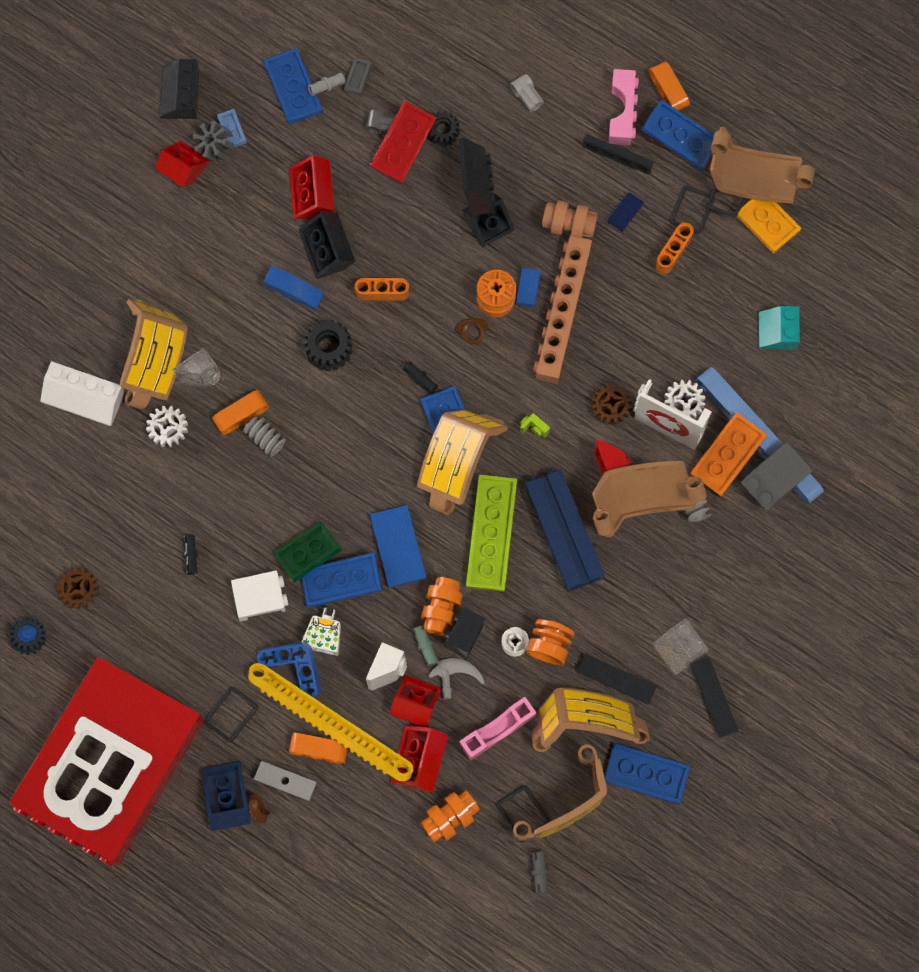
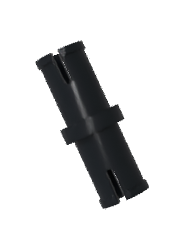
[403,361,438,394]
[183,535,198,575]

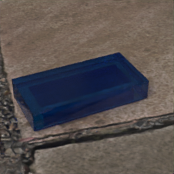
[608,192,644,232]

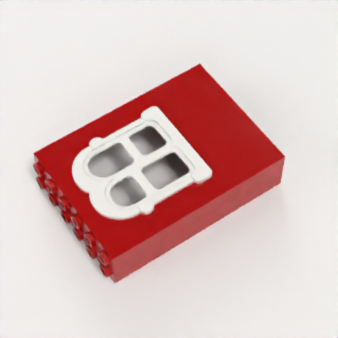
[9,657,204,867]

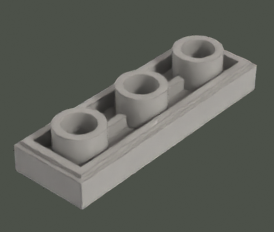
[254,761,317,802]

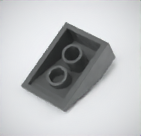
[741,442,813,511]

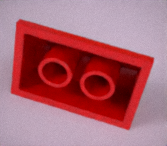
[289,155,335,220]
[390,726,448,793]

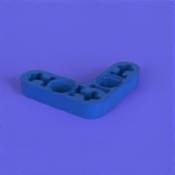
[257,642,321,698]

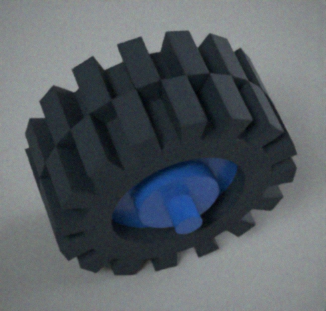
[10,617,46,655]

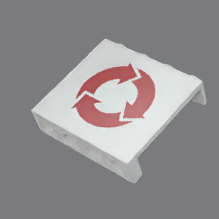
[633,379,712,450]

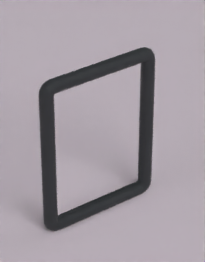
[670,186,715,234]
[706,187,747,217]
[204,687,258,742]
[496,785,550,843]

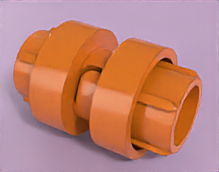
[421,577,463,636]
[421,790,480,842]

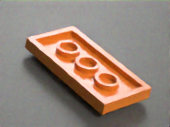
[690,412,768,497]

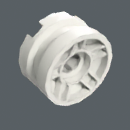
[501,627,529,657]

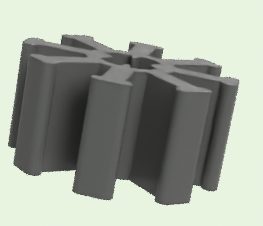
[193,121,234,162]

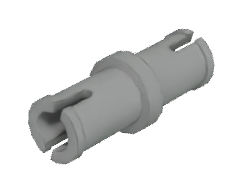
[308,73,345,96]

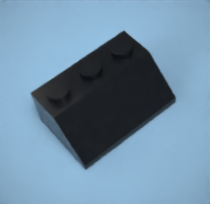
[160,59,200,119]
[299,211,356,279]

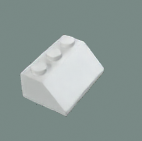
[366,643,407,690]

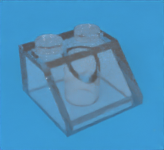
[173,348,221,388]
[652,618,709,676]

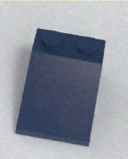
[201,762,251,831]

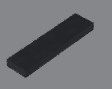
[583,134,654,175]
[577,654,657,705]
[691,658,739,738]

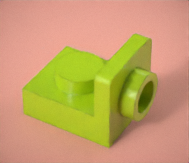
[520,413,550,438]

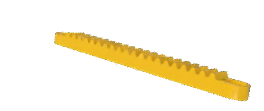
[248,663,413,782]

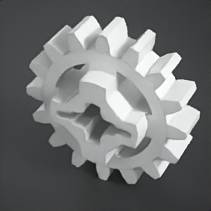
[664,380,706,419]
[146,406,188,447]

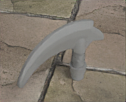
[429,658,484,700]

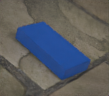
[516,268,541,307]

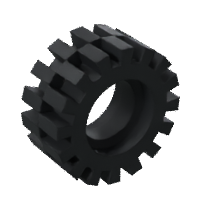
[428,111,460,147]

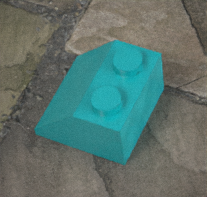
[758,306,800,350]

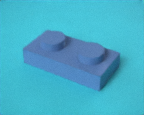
[217,109,247,148]

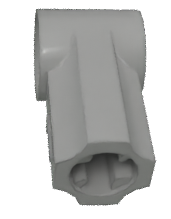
[510,74,544,112]

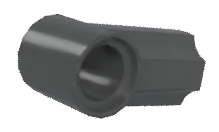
[366,110,395,134]

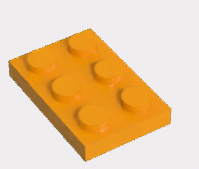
[737,199,802,254]

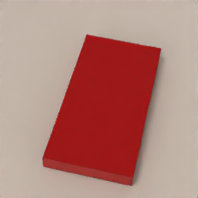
[370,101,437,184]

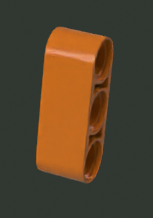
[649,61,690,111]
[656,223,694,274]
[355,278,409,301]
[212,390,269,435]
[288,733,348,764]

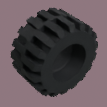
[304,319,352,371]

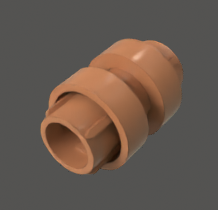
[542,200,598,238]

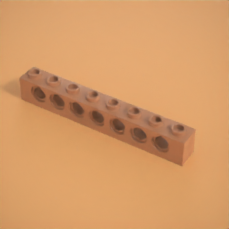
[533,235,592,384]

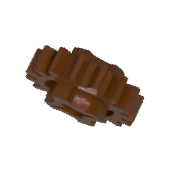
[591,384,632,425]
[56,567,99,610]

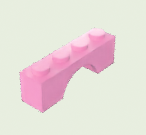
[609,69,639,145]
[459,697,536,761]

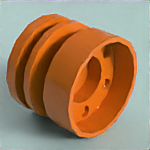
[477,270,516,317]
[526,619,575,666]

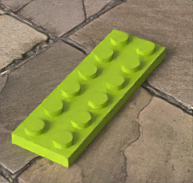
[466,474,517,592]

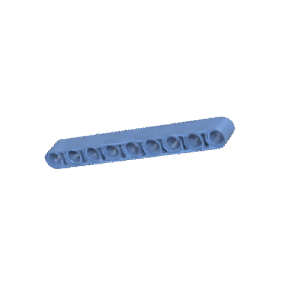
[696,367,824,504]

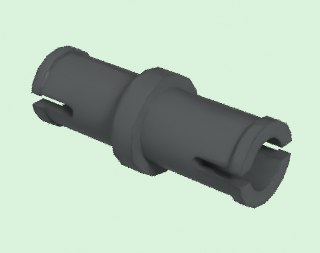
[532,852,548,894]

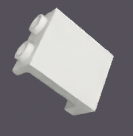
[231,571,288,622]

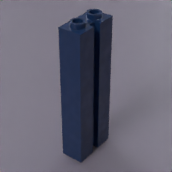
[525,469,605,592]

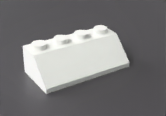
[40,361,125,426]

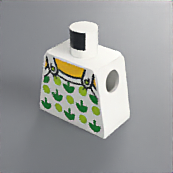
[302,608,341,656]

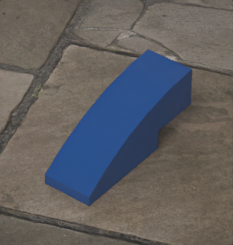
[264,265,324,310]

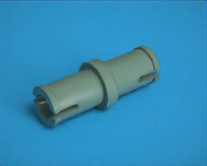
[412,625,439,666]

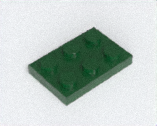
[273,521,342,583]

